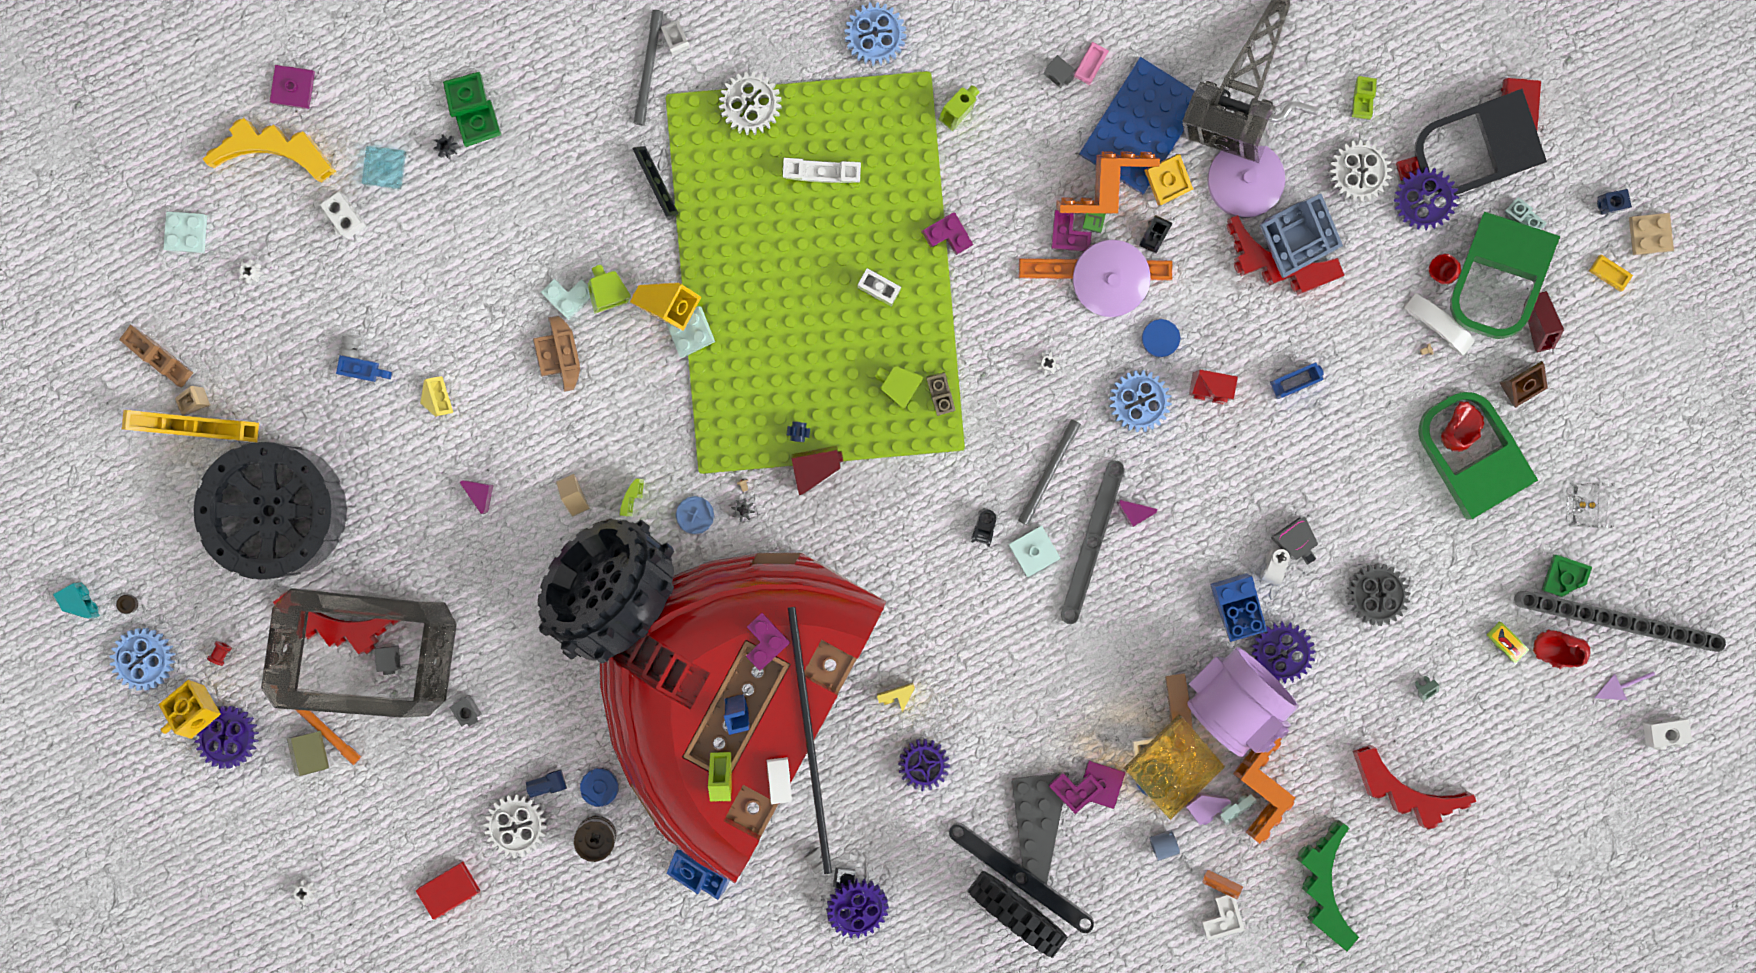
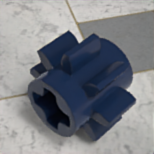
[787,422,810,442]

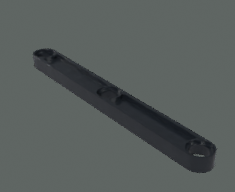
[949,823,1094,933]

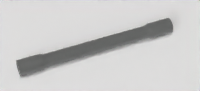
[633,10,664,126]
[1018,419,1081,526]

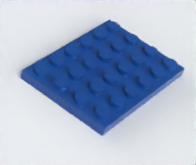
[1079,57,1203,195]

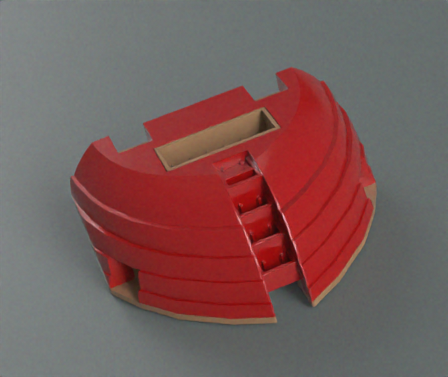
[599,553,886,884]

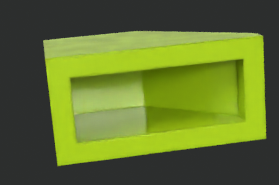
[708,752,732,801]

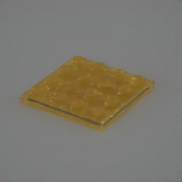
[1124,715,1225,820]

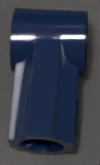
[526,770,567,798]

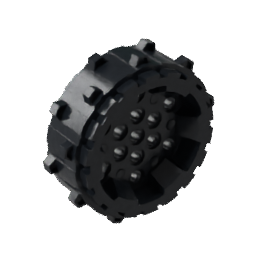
[538,518,675,664]

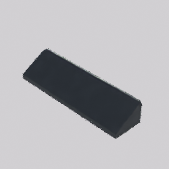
[632,146,679,220]

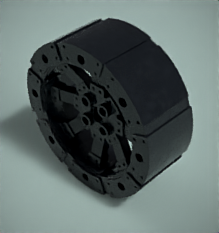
[194,442,347,580]

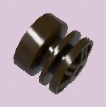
[573,815,616,862]

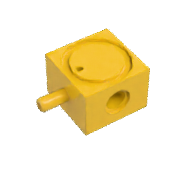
[158,680,221,739]

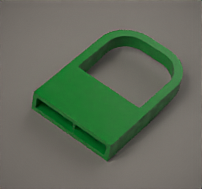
[1450,211,1560,339]
[1418,392,1538,519]

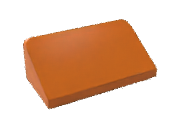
[1202,870,1243,900]

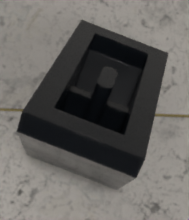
[1139,215,1172,253]

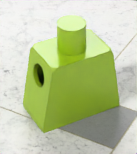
[939,85,979,131]
[588,265,631,314]
[875,366,924,410]

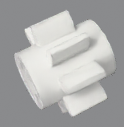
[237,259,264,284]
[1036,352,1060,376]
[291,879,318,905]

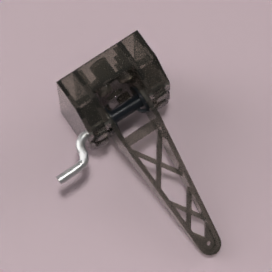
[1182,0,1319,163]

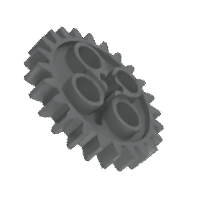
[1346,563,1411,626]

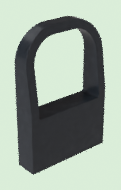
[1415,88,1547,195]

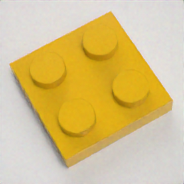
[1145,154,1193,205]

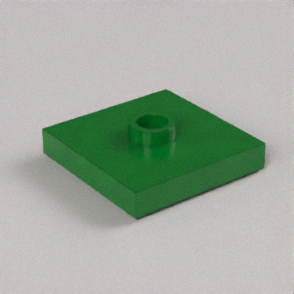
[443,72,489,117]
[456,100,502,147]

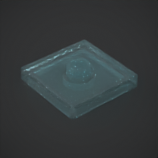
[362,146,406,189]

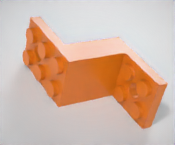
[1056,151,1160,213]
[1233,738,1295,844]

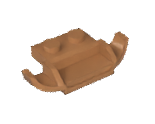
[533,316,581,392]

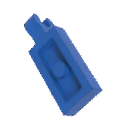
[336,355,392,382]

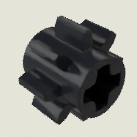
[433,134,459,159]

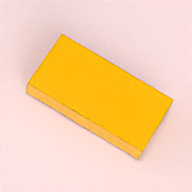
[1589,254,1633,292]

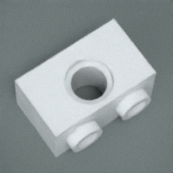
[858,268,901,306]
[1643,717,1692,750]

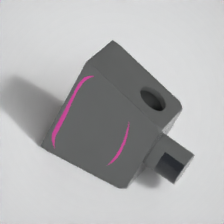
[1271,516,1318,565]

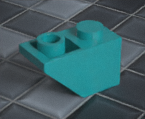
[53,582,100,619]

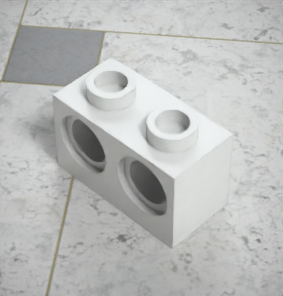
[320,191,366,239]

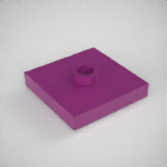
[270,65,315,109]
[1082,760,1126,809]

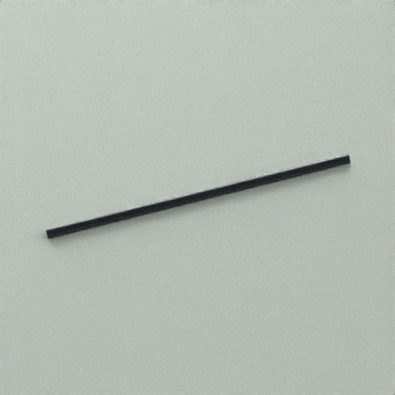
[787,607,832,874]

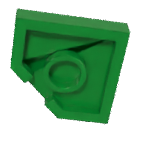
[1542,554,1592,597]

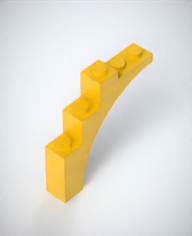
[203,118,336,183]
[121,410,259,442]

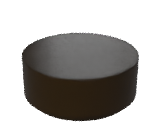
[116,594,138,614]

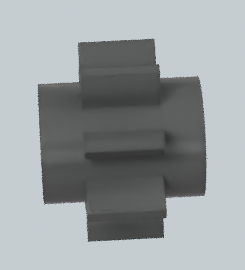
[731,498,755,522]

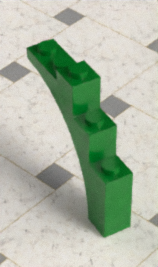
[1296,820,1359,952]

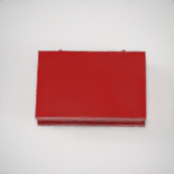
[1501,78,1541,130]
[415,861,481,920]

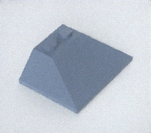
[1260,193,1343,278]

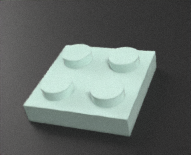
[163,211,207,253]
[666,306,715,358]

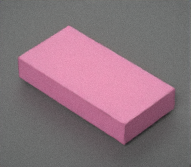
[1074,42,1109,85]

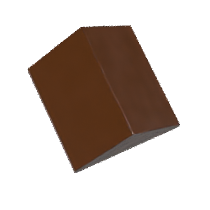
[1499,361,1548,408]

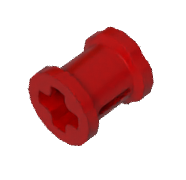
[207,641,232,666]

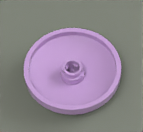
[1207,141,1285,218]
[1073,239,1150,317]

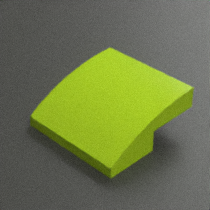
[619,478,645,516]

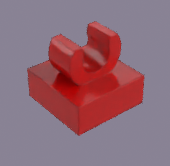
[1396,156,1420,181]

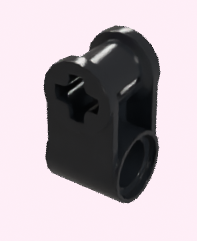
[971,509,996,547]

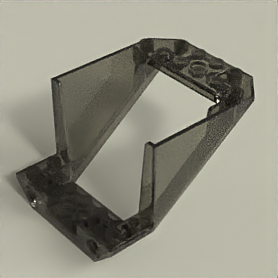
[261,588,457,718]

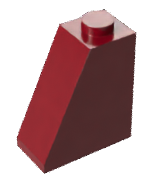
[1524,291,1564,353]
[791,446,844,495]

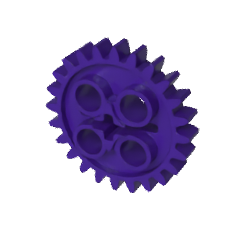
[1394,167,1459,230]
[1251,621,1316,684]
[194,706,259,769]
[826,878,889,938]

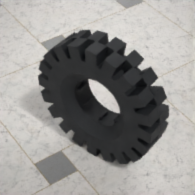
[967,870,1068,958]

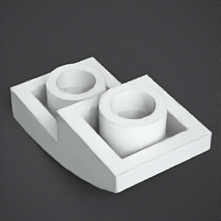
[767,757,792,804]

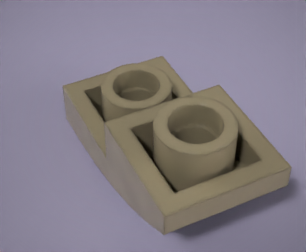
[926,372,956,416]

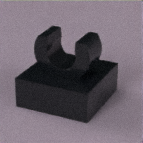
[833,867,856,889]

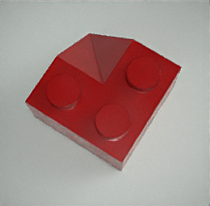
[1189,369,1238,404]

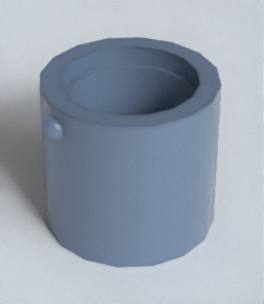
[1149,830,1180,861]

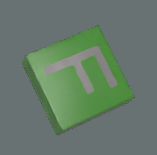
[1082,213,1106,233]

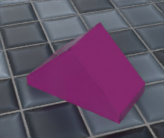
[459,480,493,514]
[1117,500,1158,527]

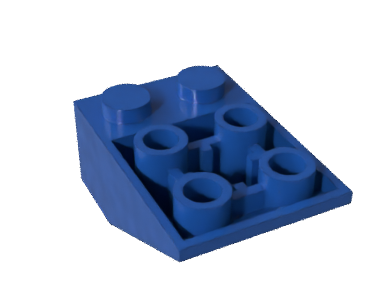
[1210,573,1267,642]

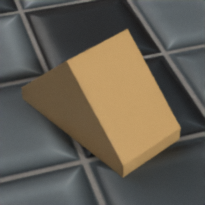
[175,386,210,416]
[556,474,590,517]

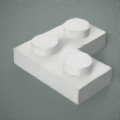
[1201,894,1245,941]

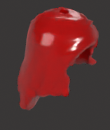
[1441,401,1484,452]
[1533,629,1591,669]

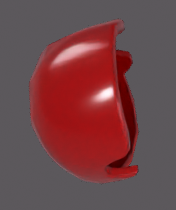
[1429,253,1461,285]

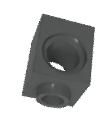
[1043,55,1075,88]
[375,646,401,675]
[449,695,482,727]

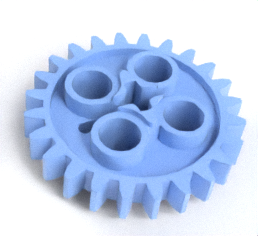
[844,2,906,66]
[1109,370,1172,432]
[110,628,175,691]

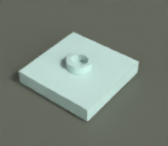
[1008,525,1061,578]

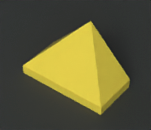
[420,376,453,417]

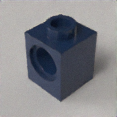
[1597,189,1632,215]

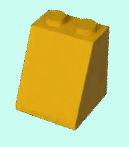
[630,283,701,331]

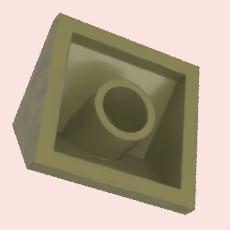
[286,731,329,776]

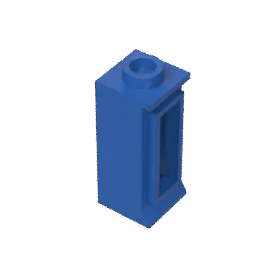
[1270,362,1324,399]
[724,694,749,735]

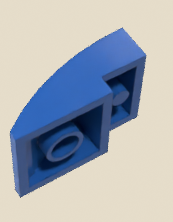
[666,849,730,900]

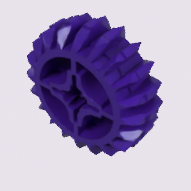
[898,738,950,791]

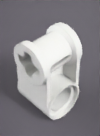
[1260,548,1290,586]

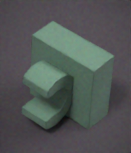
[1415,676,1439,702]

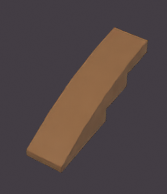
[119,324,194,388]
[1165,673,1195,754]

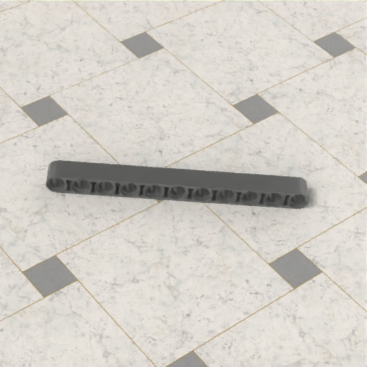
[1514,591,1726,652]

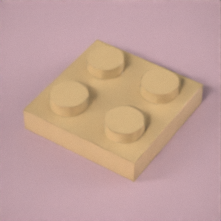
[1629,213,1674,256]

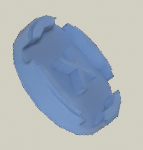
[676,496,715,534]

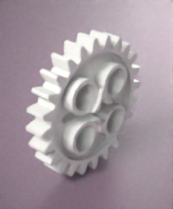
[719,71,782,135]
[1328,140,1392,203]
[484,794,548,858]

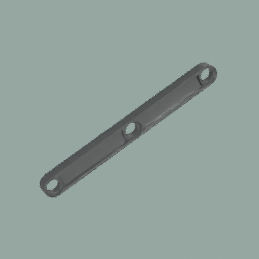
[1061,461,1124,624]

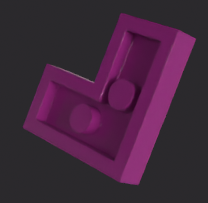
[1051,210,1092,252]
[921,212,973,255]
[746,613,790,671]
[1049,772,1104,814]

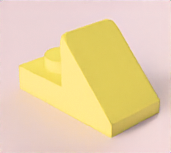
[877,683,915,712]

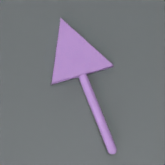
[1594,672,1655,700]

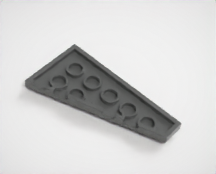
[1012,771,1069,894]

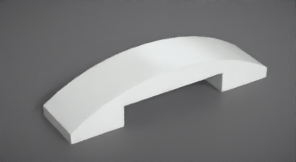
[783,158,861,183]
[1403,293,1475,356]

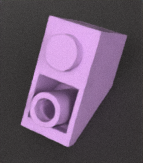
[1184,792,1231,826]

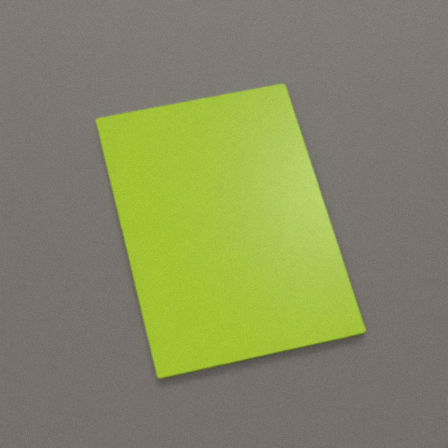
[666,71,965,474]

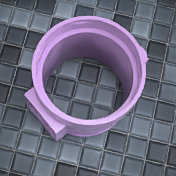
[1187,647,1299,757]

